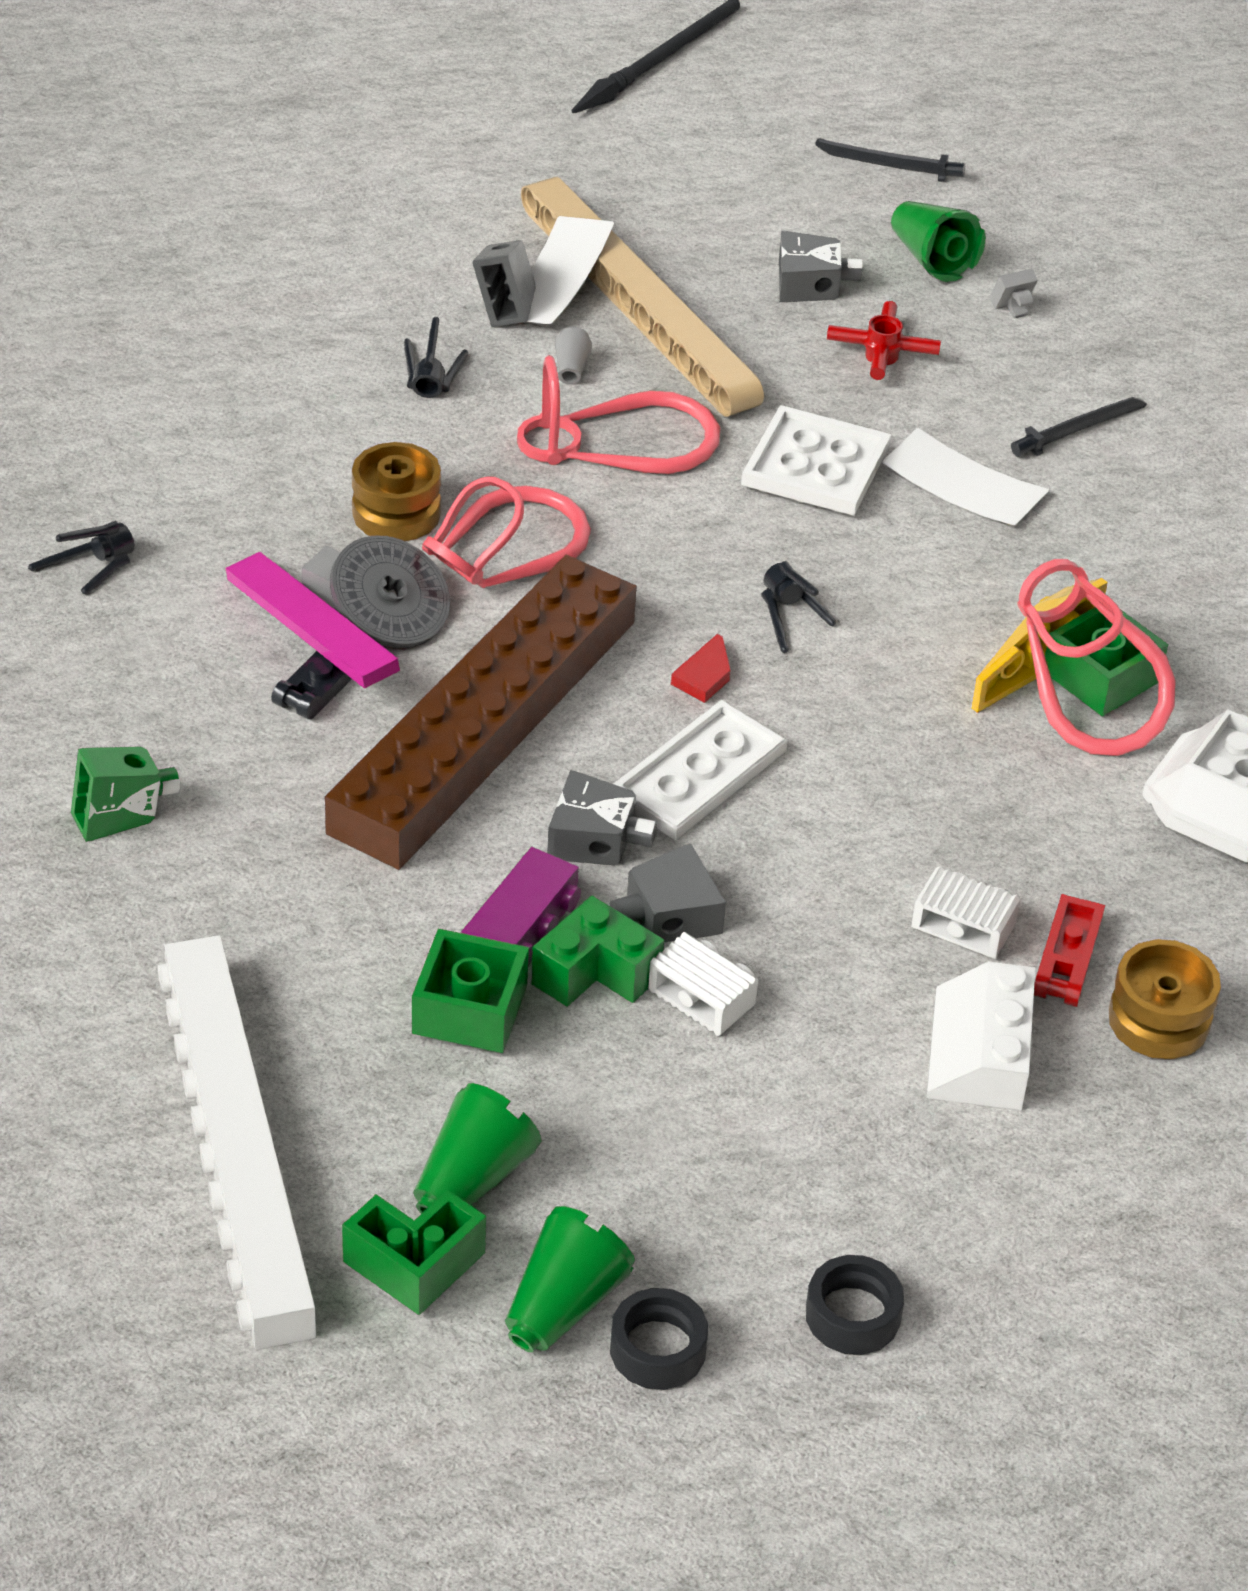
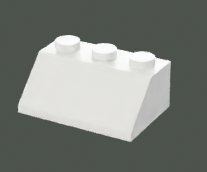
[926,961,1035,1110]

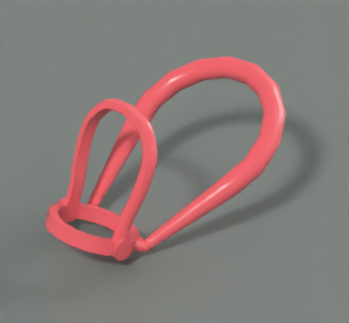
[422,476,591,588]
[1017,559,1176,756]

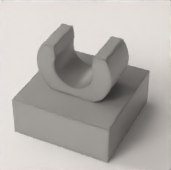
[989,269,1038,318]

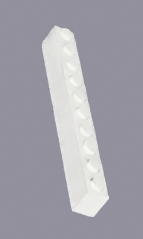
[157,935,316,1350]

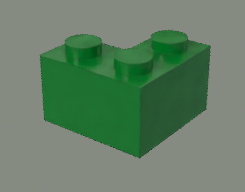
[531,895,664,1007]
[342,1190,486,1315]

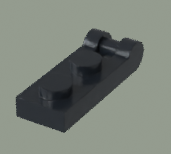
[271,651,352,720]

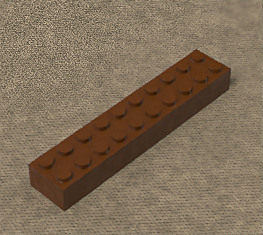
[325,554,637,870]

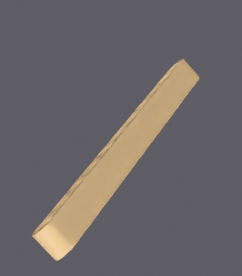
[521,177,764,417]

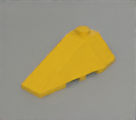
[971,578,1108,713]

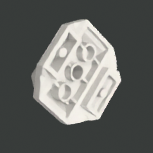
[1142,709,1248,863]

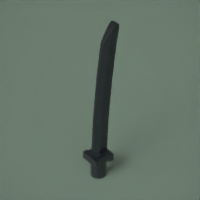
[815,138,966,182]
[1011,397,1147,457]

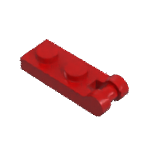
[1034,894,1106,1007]

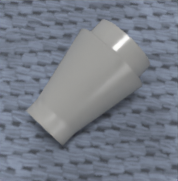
[555,327,592,384]

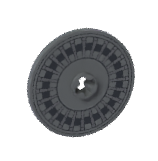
[330,535,450,648]

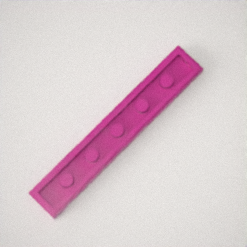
[225,552,400,689]

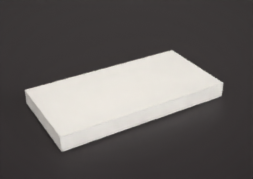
[614,700,788,841]

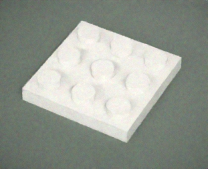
[741,405,891,516]

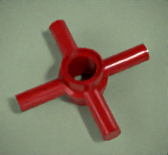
[827,301,941,380]

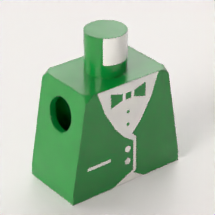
[70,746,180,842]

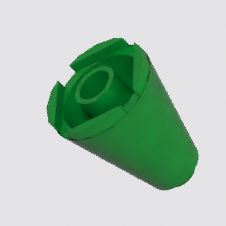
[891,201,986,282]
[413,1083,542,1214]
[505,1206,635,1353]

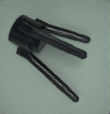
[404,317,469,398]
[28,520,135,595]
[761,561,836,653]

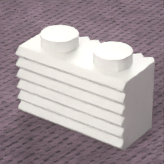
[911,866,1020,959]
[648,932,758,1036]

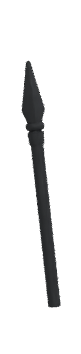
[571,0,740,113]

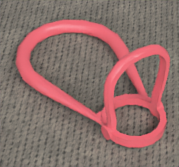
[517,355,720,474]

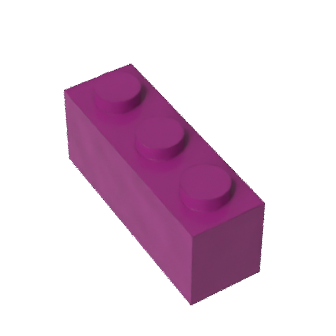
[461,846,581,967]

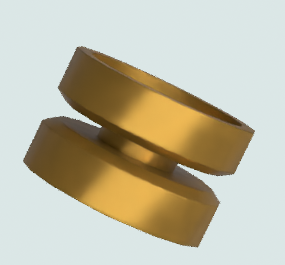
[351,442,441,541]
[1108,939,1221,1059]

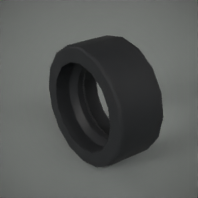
[806,1255,904,1355]
[610,1288,708,1390]

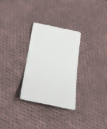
[508,216,614,324]
[882,428,1049,526]

